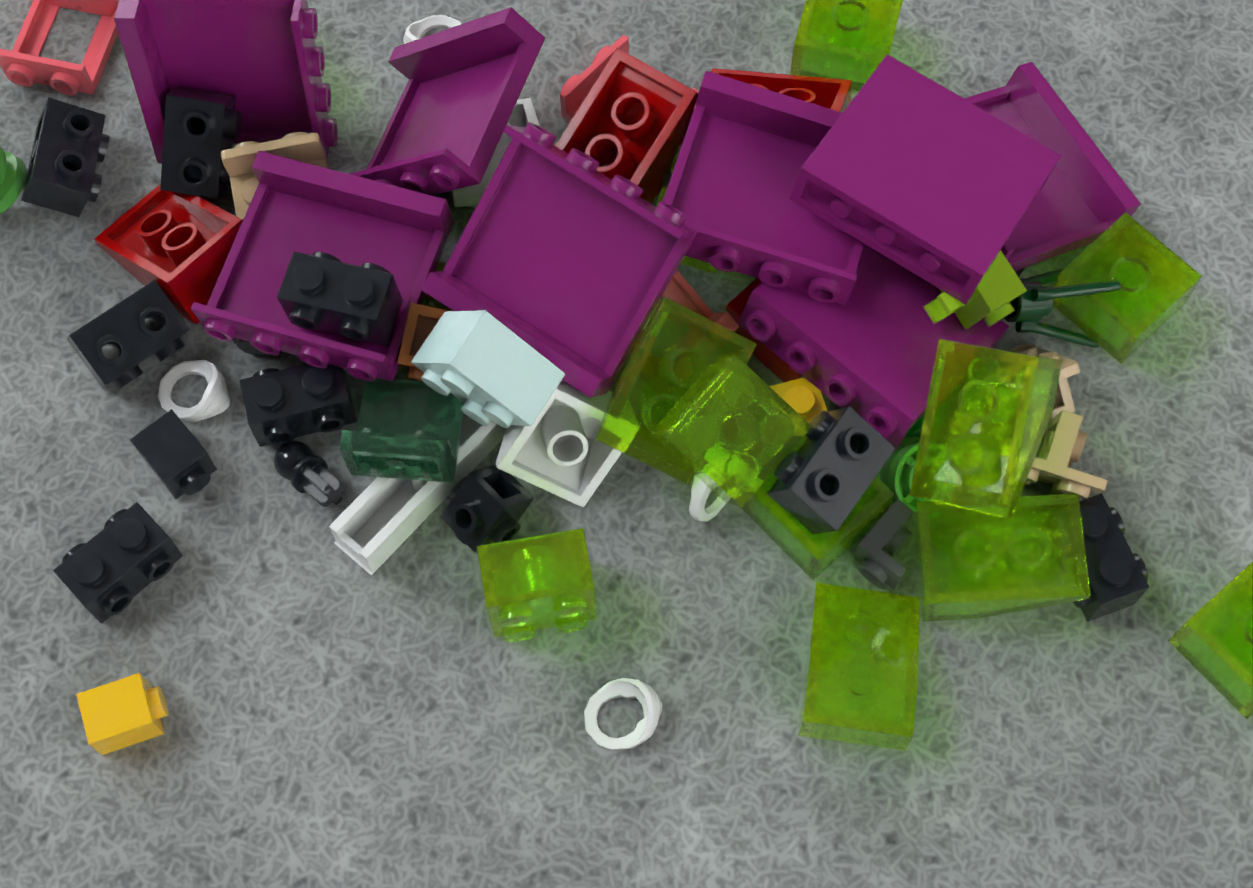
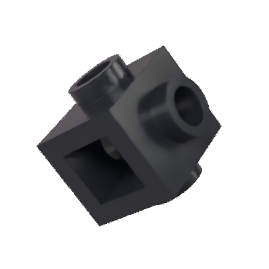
[440,464,534,553]

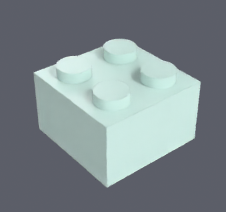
[411,310,565,428]

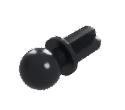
[274,441,344,507]

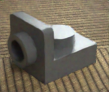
[854,499,914,590]

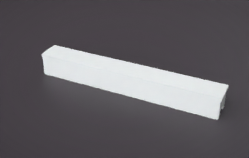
[329,397,506,575]

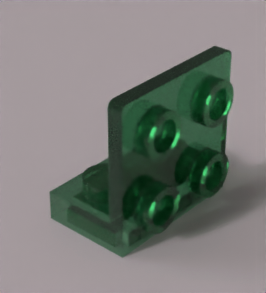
[339,378,464,483]

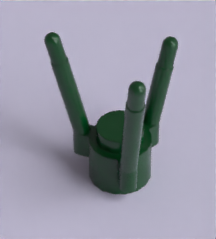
[1004,269,1121,348]

